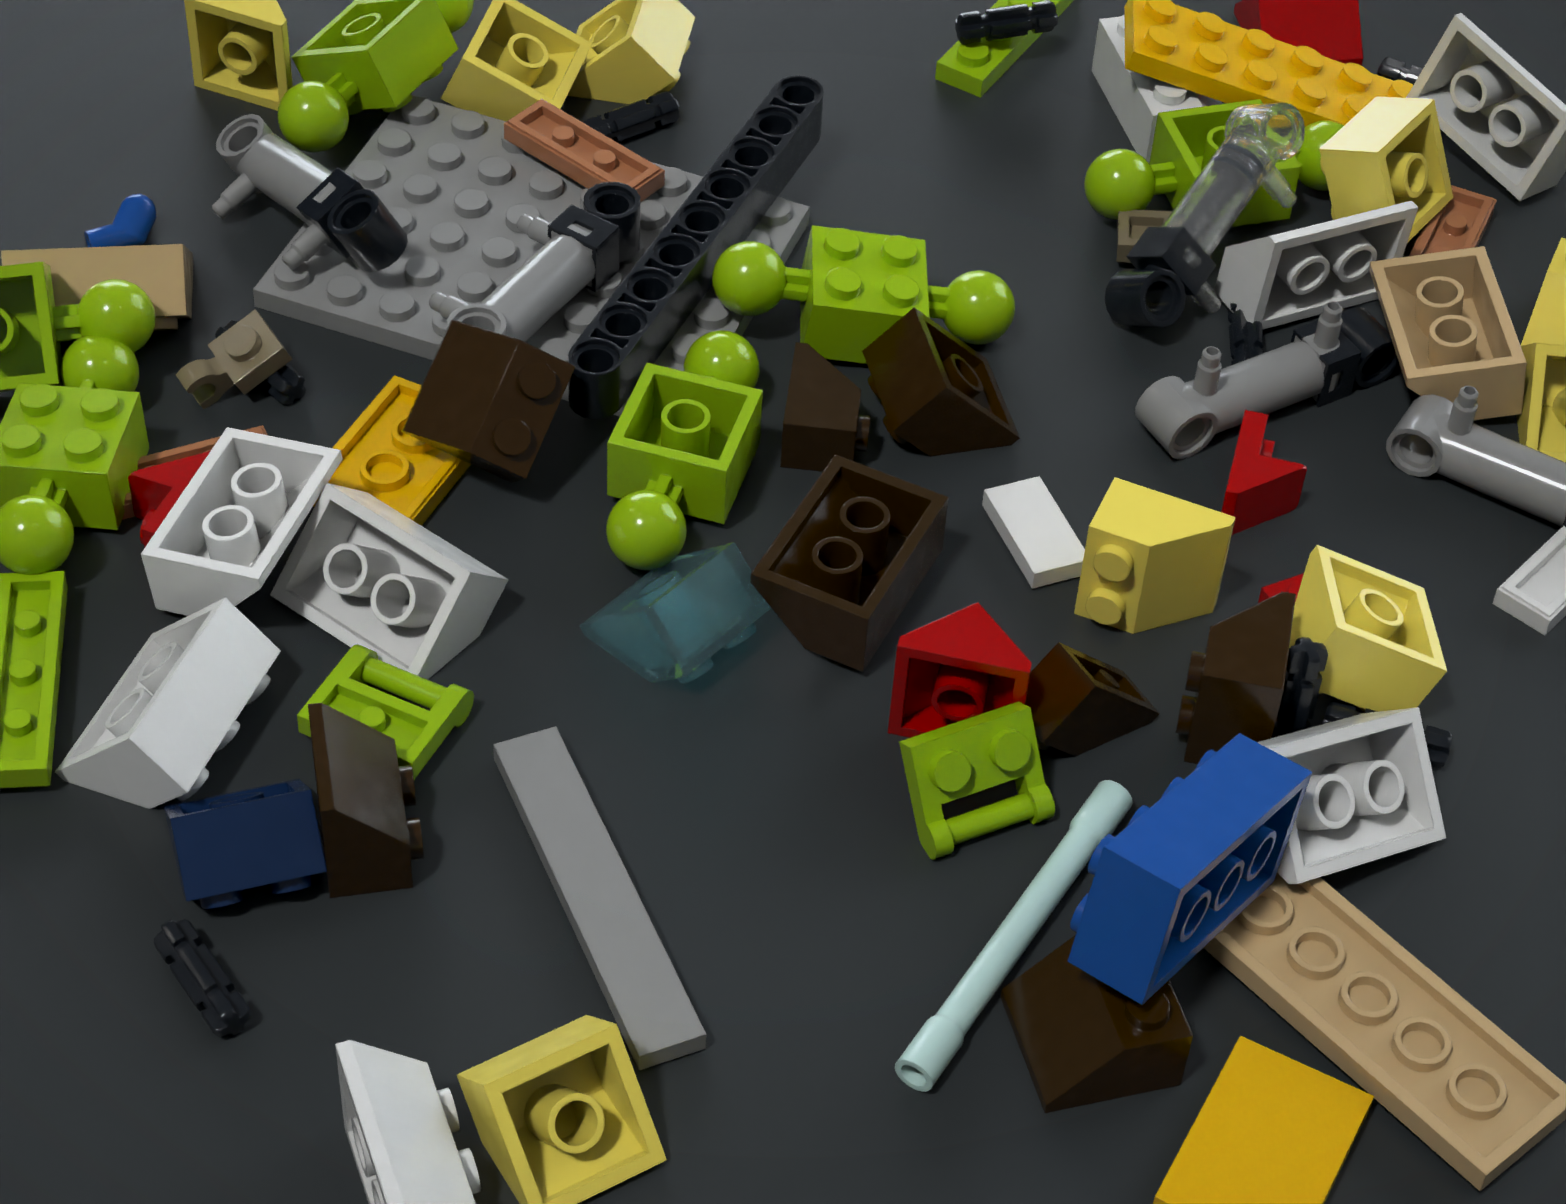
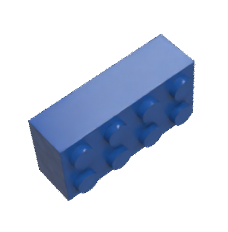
[1067,733,1312,1005]

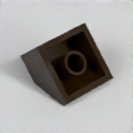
[862,307,1020,457]
[401,319,576,483]
[1175,592,1296,764]
[308,703,424,898]
[1000,935,1193,1113]

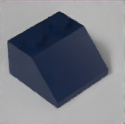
[164,779,327,909]

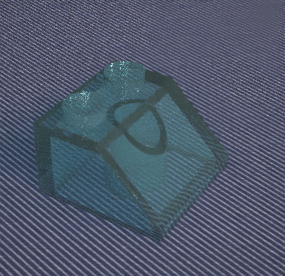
[579,542,771,684]

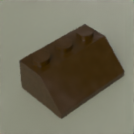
[750,454,949,672]

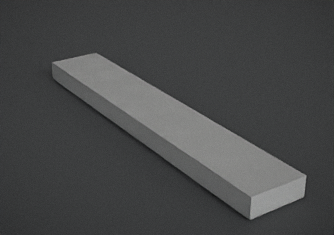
[493,726,706,1071]

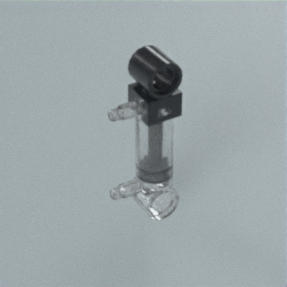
[1105,102,1305,327]

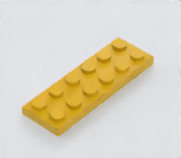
[1124,0,1413,129]

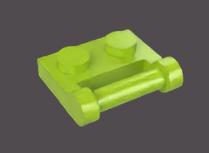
[297,644,474,780]
[899,701,1055,860]

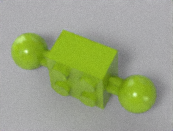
[277,0,474,152]
[1084,99,1344,229]
[712,225,1015,364]
[0,262,155,392]
[606,330,763,570]
[0,335,149,575]

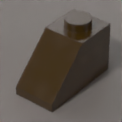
[780,342,871,472]
[1025,642,1160,756]

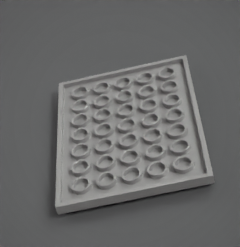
[253,95,810,417]

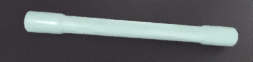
[895,780,1133,1092]

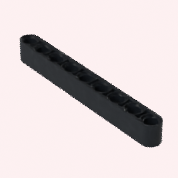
[568,75,824,420]

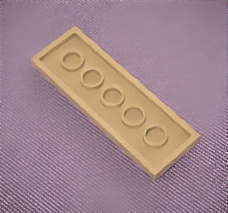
[1204,872,1566,1191]

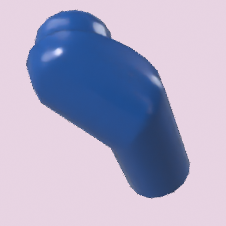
[84,194,156,247]

